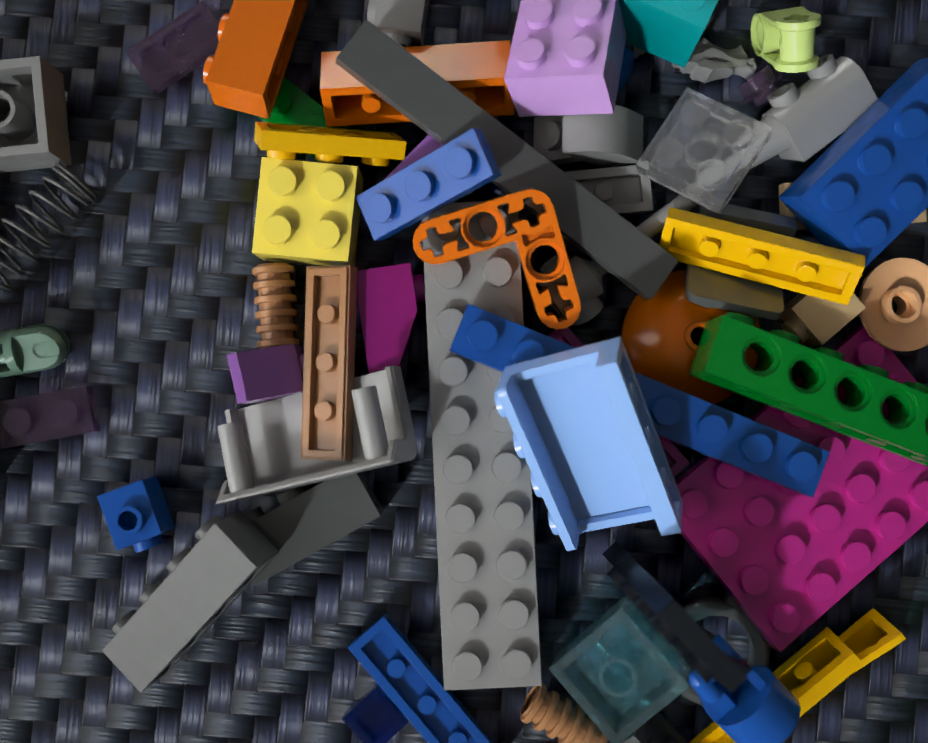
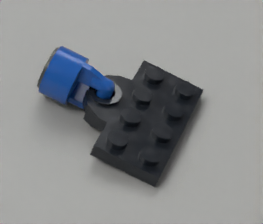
[602,541,801,743]

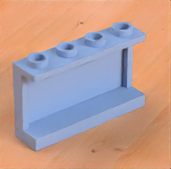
[494,336,683,551]

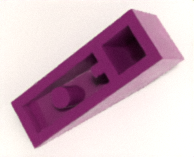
[357,263,426,374]

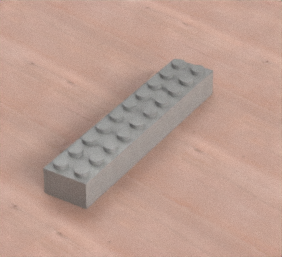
[422,201,542,691]

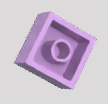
[504,0,627,117]

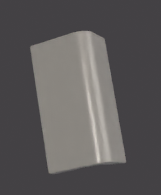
[216,365,417,504]

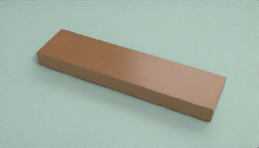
[301,265,357,461]

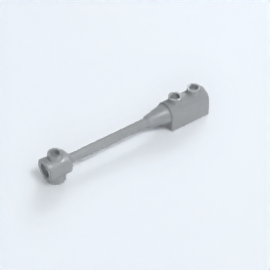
[537,54,878,326]

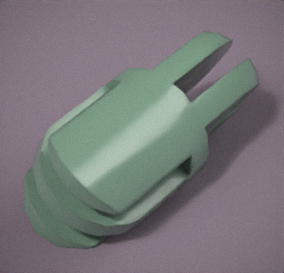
[0,324,70,378]

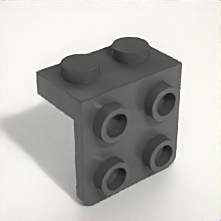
[685,198,797,320]

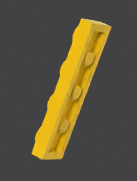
[659,207,866,305]

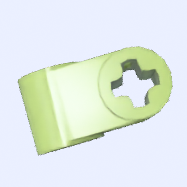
[750,6,822,73]

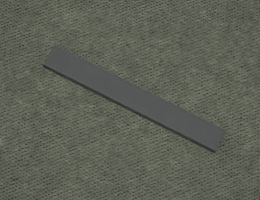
[336,19,679,301]

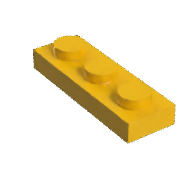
[254,121,406,166]

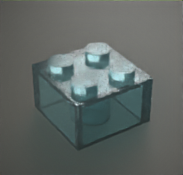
[549,596,692,743]

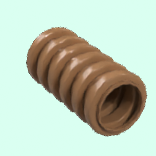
[252,262,300,348]
[520,683,611,743]

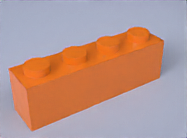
[203,0,309,119]
[320,40,514,127]

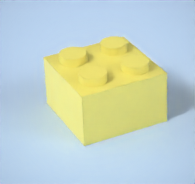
[252,157,363,267]

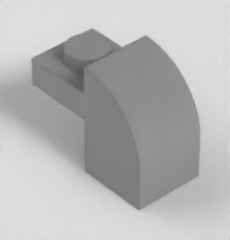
[533,105,643,168]

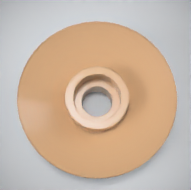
[858,258,928,352]

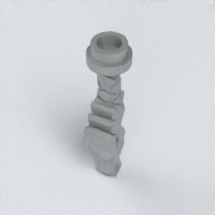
[625,36,757,83]

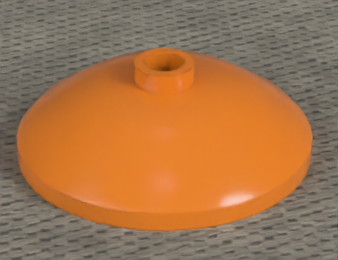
[621,270,760,404]

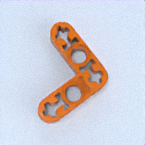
[413,189,581,330]

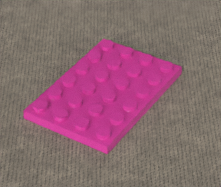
[675,325,928,652]

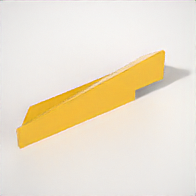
[689,608,906,743]

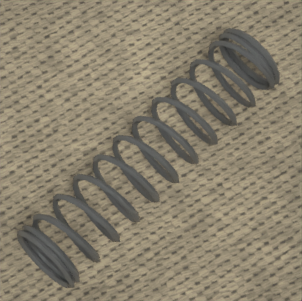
[0,163,97,290]

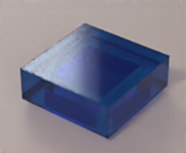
[342,684,409,743]

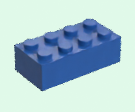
[778,57,928,267]

